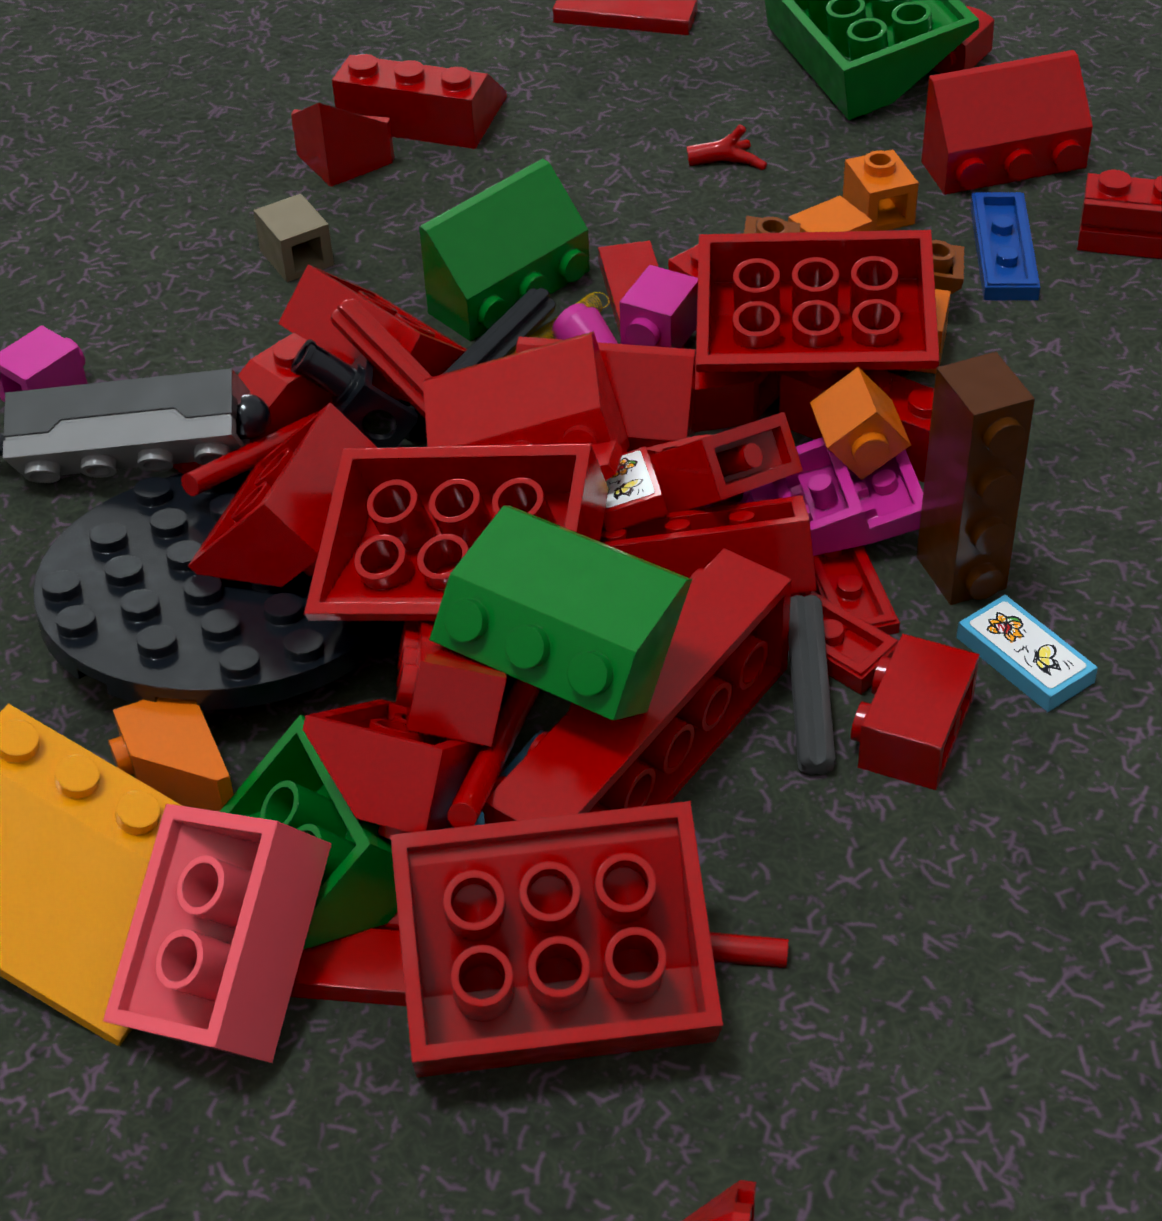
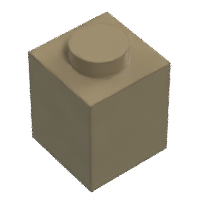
[253,193,334,282]

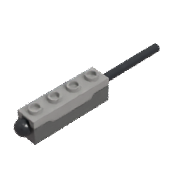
[0,368,271,483]

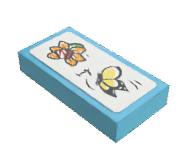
[956,595,1098,712]

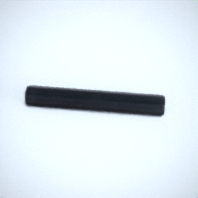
[396,288,556,442]

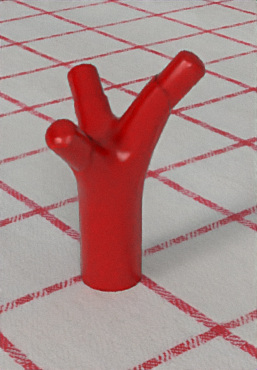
[686,124,767,170]

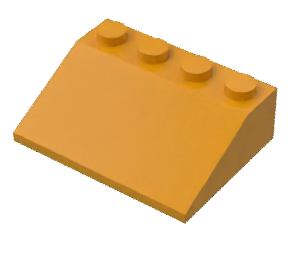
[0,703,182,1046]

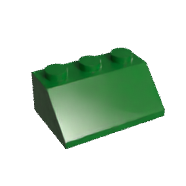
[419,158,590,342]
[429,505,692,721]
[219,714,398,950]

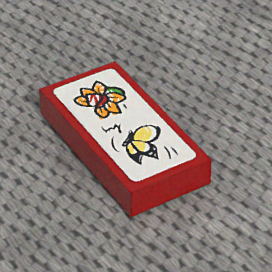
[603,446,669,532]

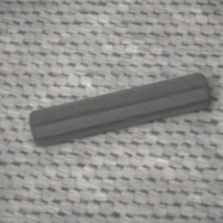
[788,595,836,775]

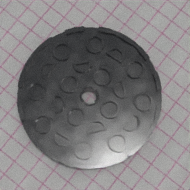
[33,468,404,710]

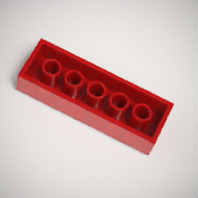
[482,548,792,824]

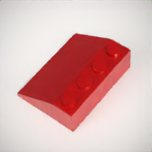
[696,230,939,372]
[304,444,609,621]
[390,801,723,1078]

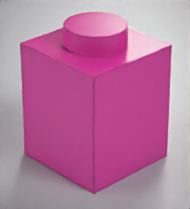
[620,265,698,348]
[0,325,88,402]

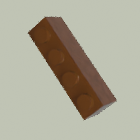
[916,351,1035,605]

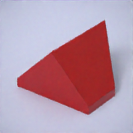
[291,103,395,187]

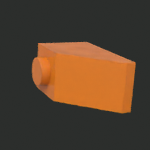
[108,697,234,812]

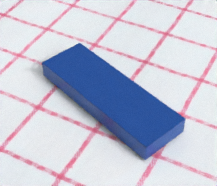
[970,192,1040,300]

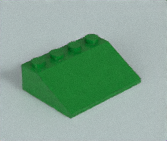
[765,0,979,120]

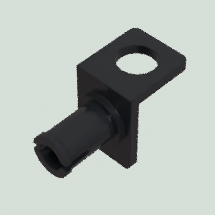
[291,339,418,448]

